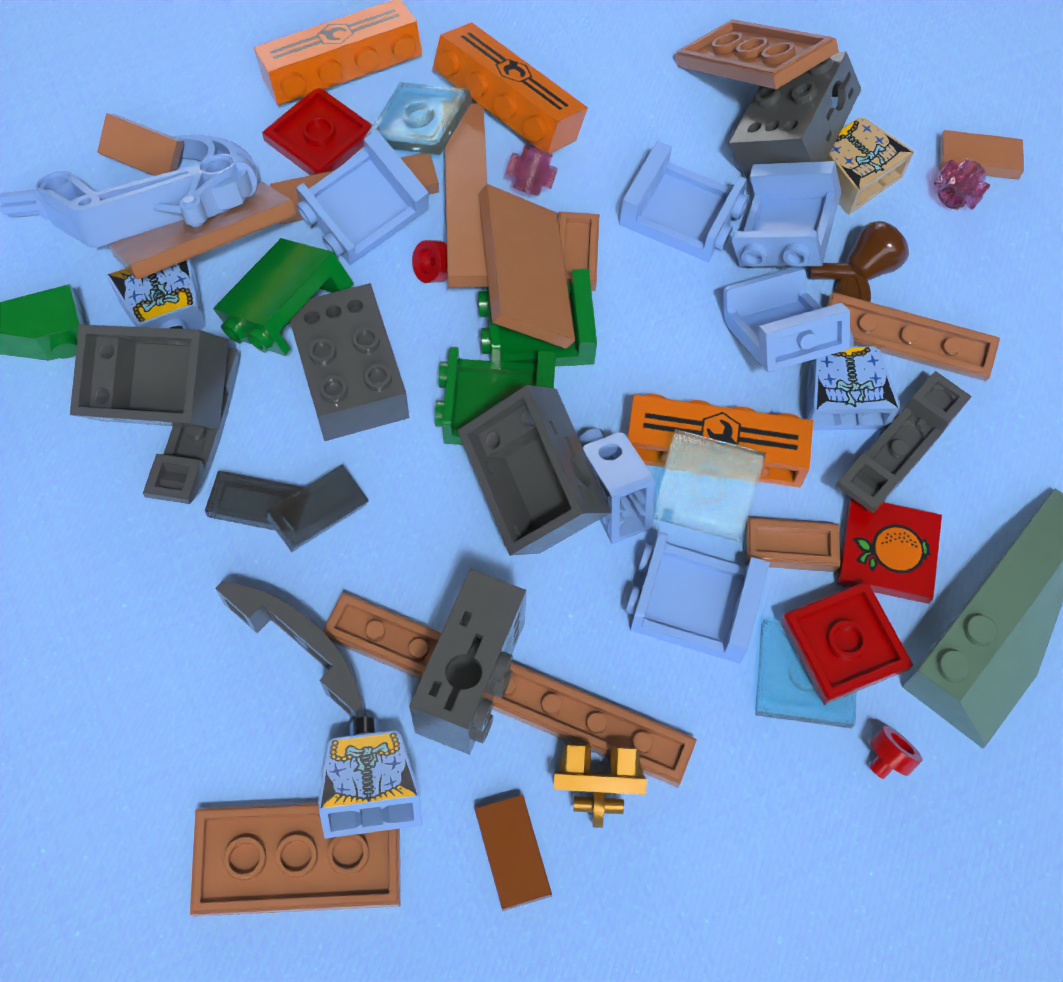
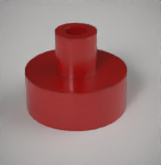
[412,240,448,283]
[869,726,923,779]

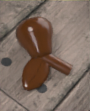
[811,221,909,302]

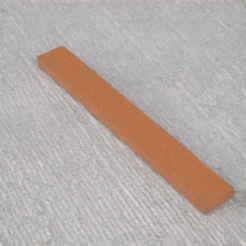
[323,592,697,788]

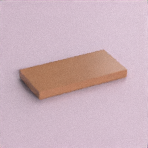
[674,19,839,89]
[108,182,296,280]
[479,184,575,349]
[190,803,401,917]

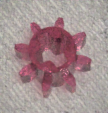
[506,145,558,196]
[934,158,990,210]

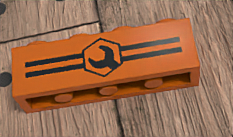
[253,0,423,105]
[432,22,588,155]
[627,394,813,488]

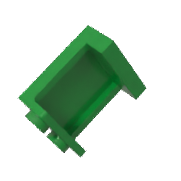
[213,238,354,356]
[478,268,597,367]
[435,347,556,445]

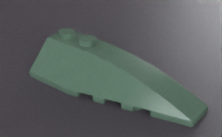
[902,488,1063,749]

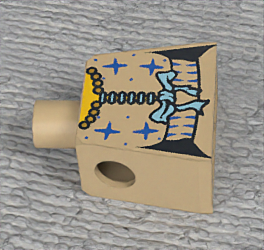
[826,118,914,215]

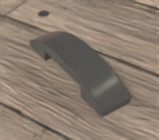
[143,348,239,504]
[835,371,972,513]
[215,581,367,720]

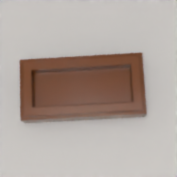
[475,794,552,912]

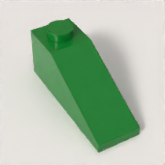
[0,284,86,361]

